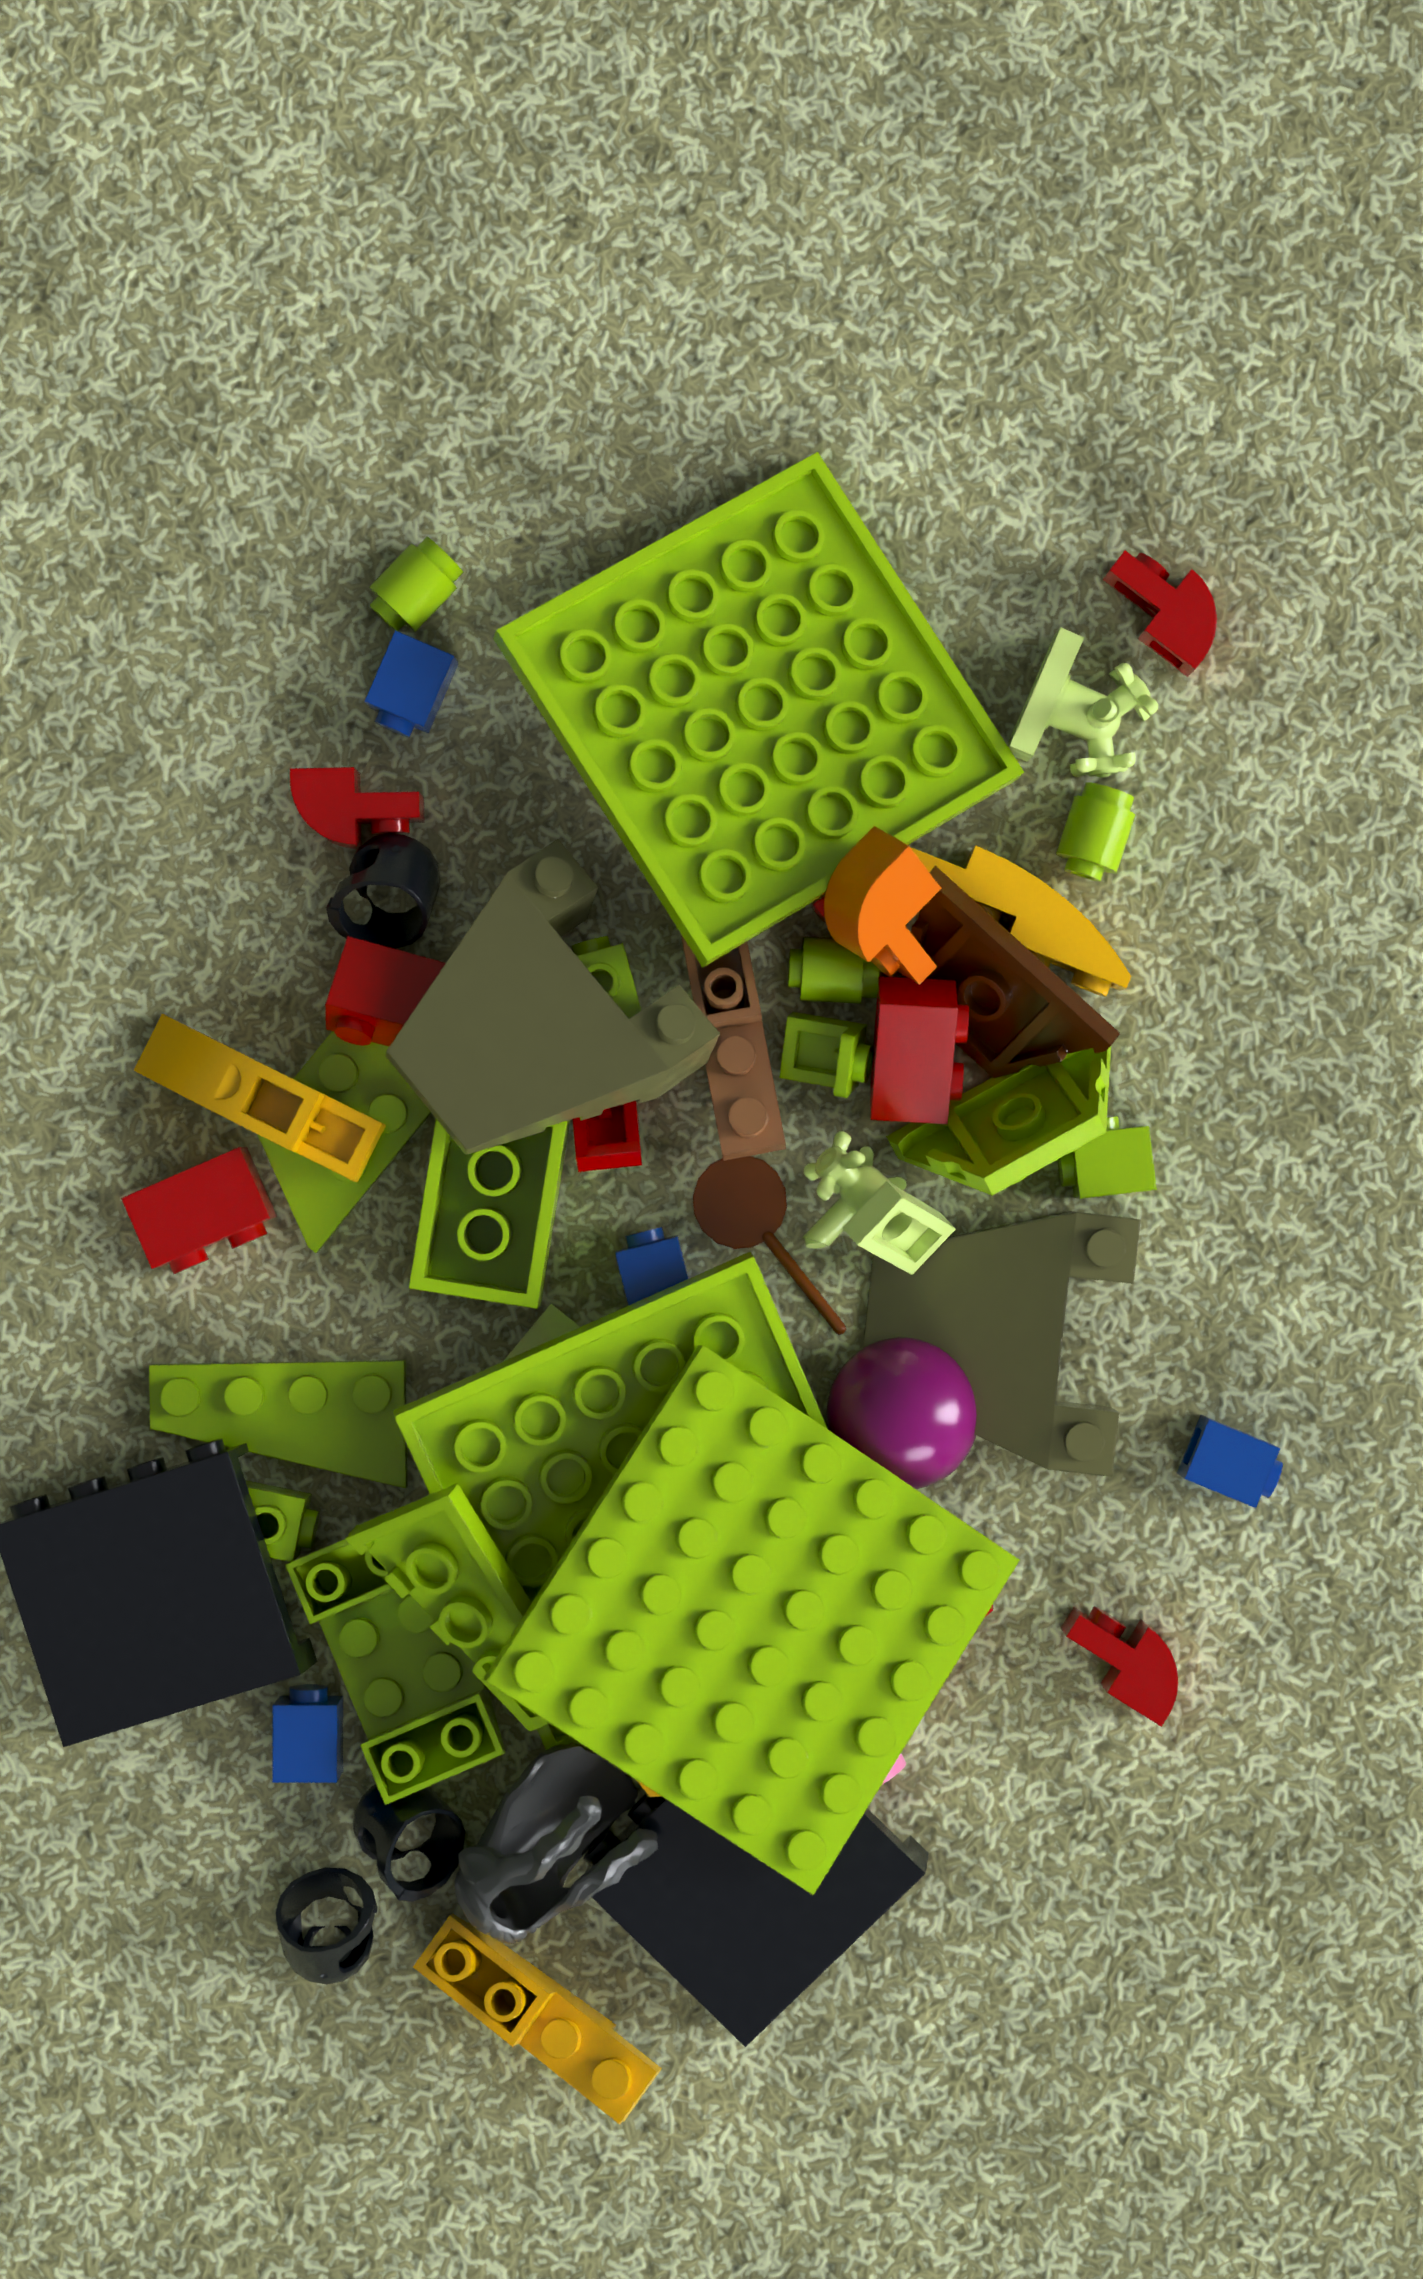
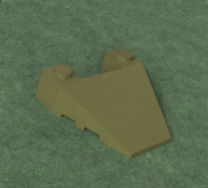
[386,839,720,1155]
[863,1211,1141,1477]

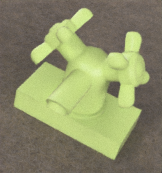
[1007,627,1158,778]
[802,1131,956,1275]

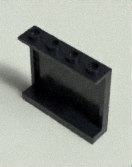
[0,1438,317,1747]
[583,1793,929,2047]

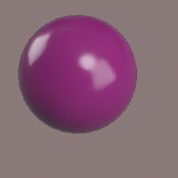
[827,1337,976,1489]

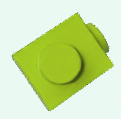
[779,1012,874,1098]

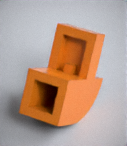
[824,826,942,985]

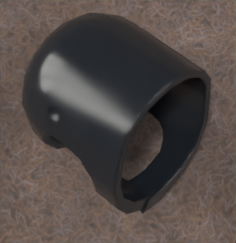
[326,833,440,949]
[353,1784,466,1902]
[275,1867,378,1985]

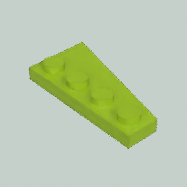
[149,1360,408,1489]
[345,1483,550,1732]

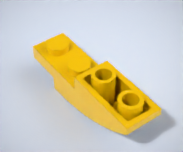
[910,845,1131,997]
[133,1014,386,1182]
[413,1914,662,2125]

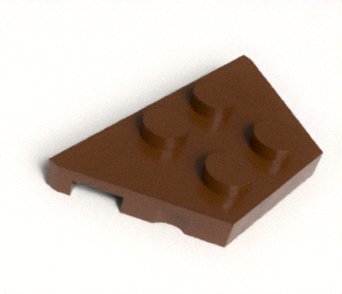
[902,866,1120,1078]

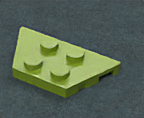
[257,1031,431,1253]
[886,1046,1111,1196]

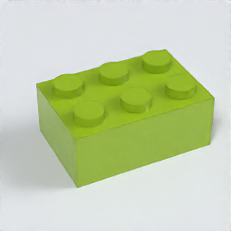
[409,1119,570,1309]

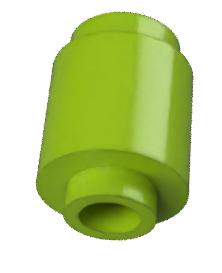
[369,536,464,632]
[1056,782,1135,882]
[788,937,880,1004]

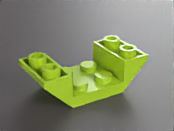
[285,1539,506,1805]

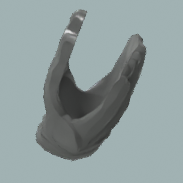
[455,1742,658,1944]

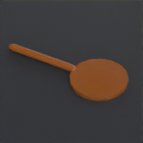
[693,1156,846,1335]

